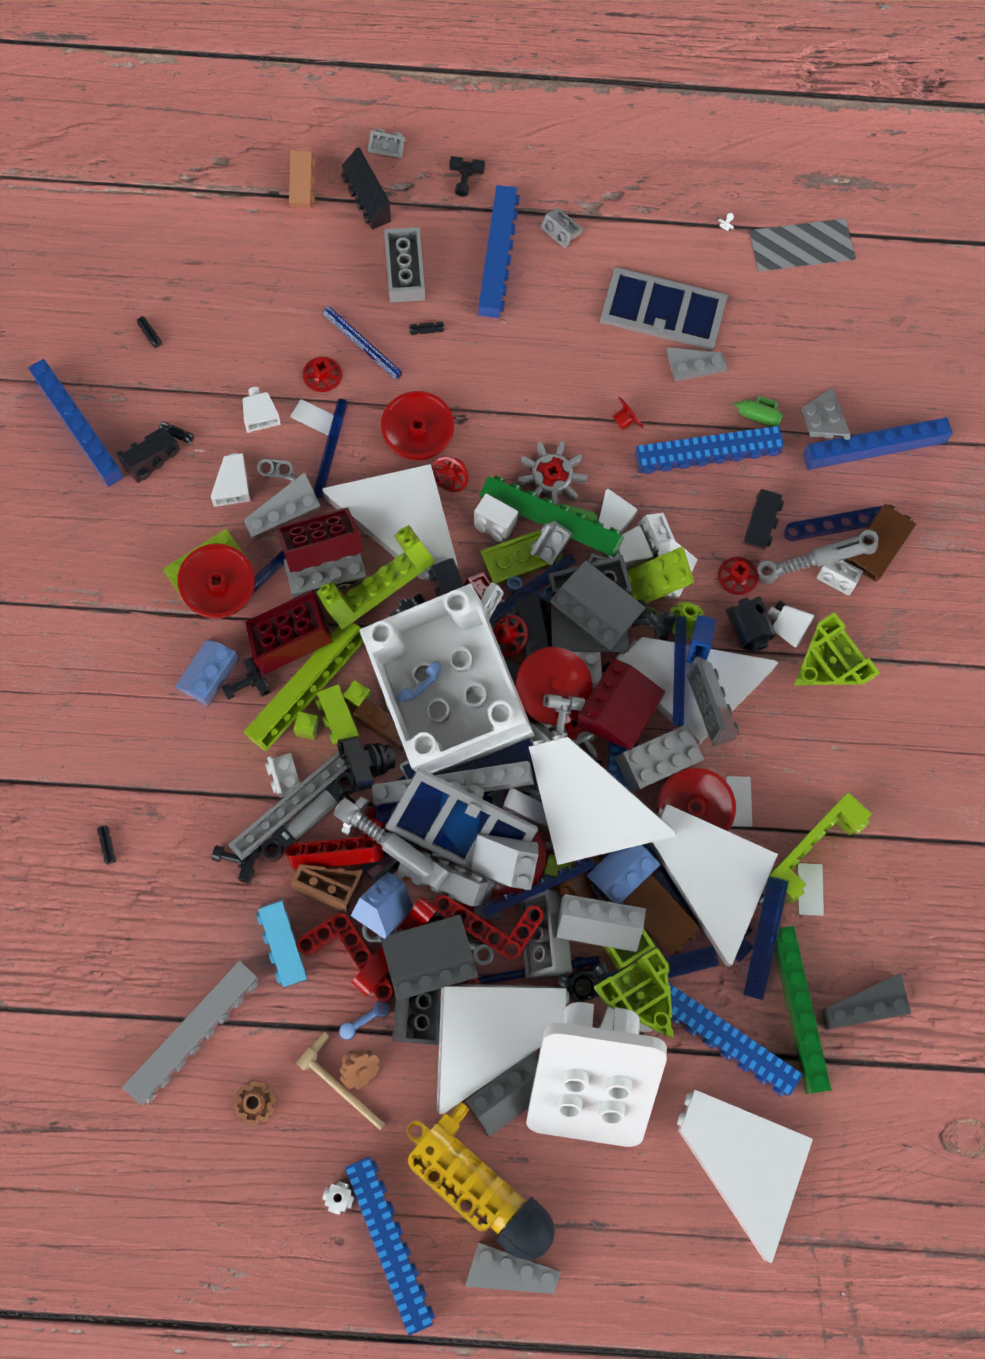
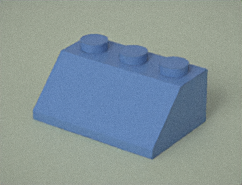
[175,640,239,706]
[586,845,661,904]
[351,872,413,939]

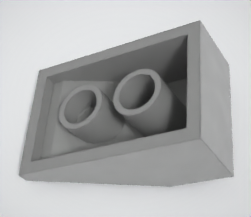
[471,833,538,890]

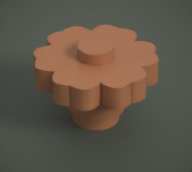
[340,1049,380,1090]
[233,1081,276,1125]

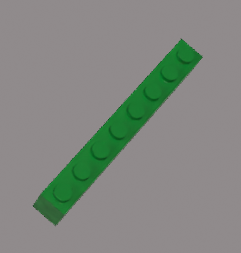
[479,475,624,557]
[770,926,831,1095]

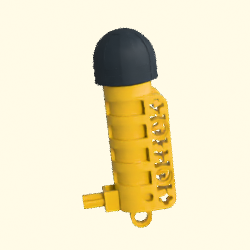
[407,1102,555,1260]

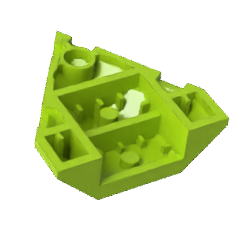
[794,612,880,686]
[594,948,674,1039]

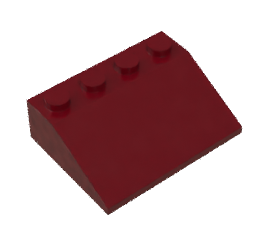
[276,507,364,573]
[245,590,333,675]
[578,658,666,750]

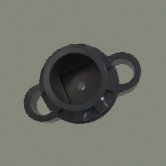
[337,736,396,792]

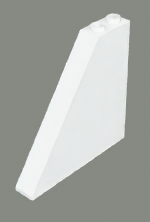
[322,464,458,580]
[616,637,778,746]
[529,735,677,865]
[649,804,778,967]
[436,984,569,1114]
[677,1090,813,1263]

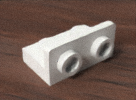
[637,513,675,555]
[817,560,863,596]
[265,753,300,798]

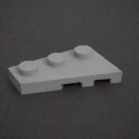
[666,347,727,382]

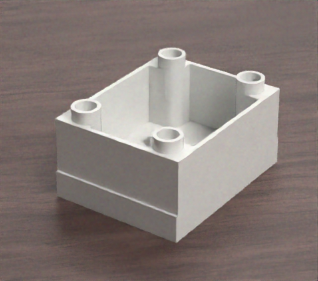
[359,584,535,775]

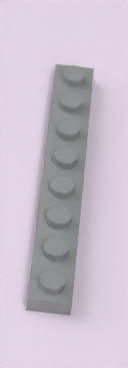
[228,751,351,860]

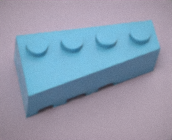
[256,898,307,987]

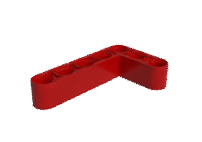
[285,807,389,870]
[434,894,543,959]
[351,896,438,996]
[297,913,393,1002]

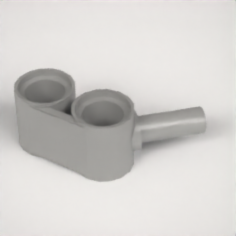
[257,459,297,482]

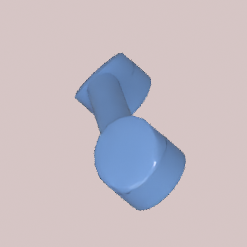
[507,577,553,603]
[396,661,442,703]
[339,1000,390,1040]

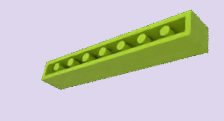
[243,622,364,751]

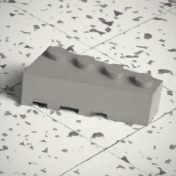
[244,472,320,539]
[396,849,489,907]
[465,1242,561,1294]

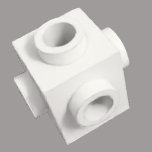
[322,1181,355,1215]

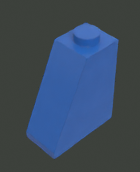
[686,615,716,664]

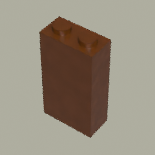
[845,503,916,582]
[622,873,701,955]

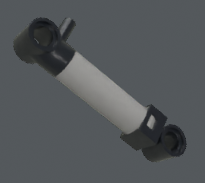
[261,772,356,862]

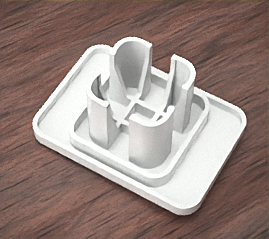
[526,1002,667,1147]

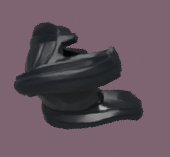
[630,599,675,641]
[556,962,607,1003]

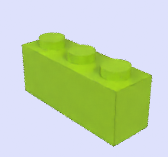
[315,684,360,745]

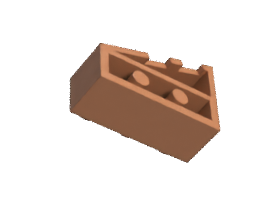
[289,150,316,209]
[291,865,363,913]

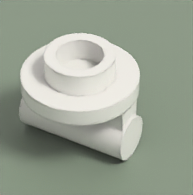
[718,213,734,231]

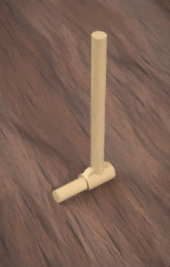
[296,1032,385,1130]

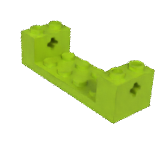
[316,525,436,630]
[765,793,872,905]

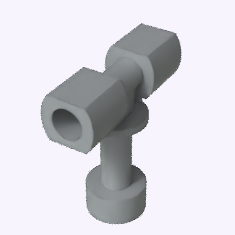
[543,694,585,738]

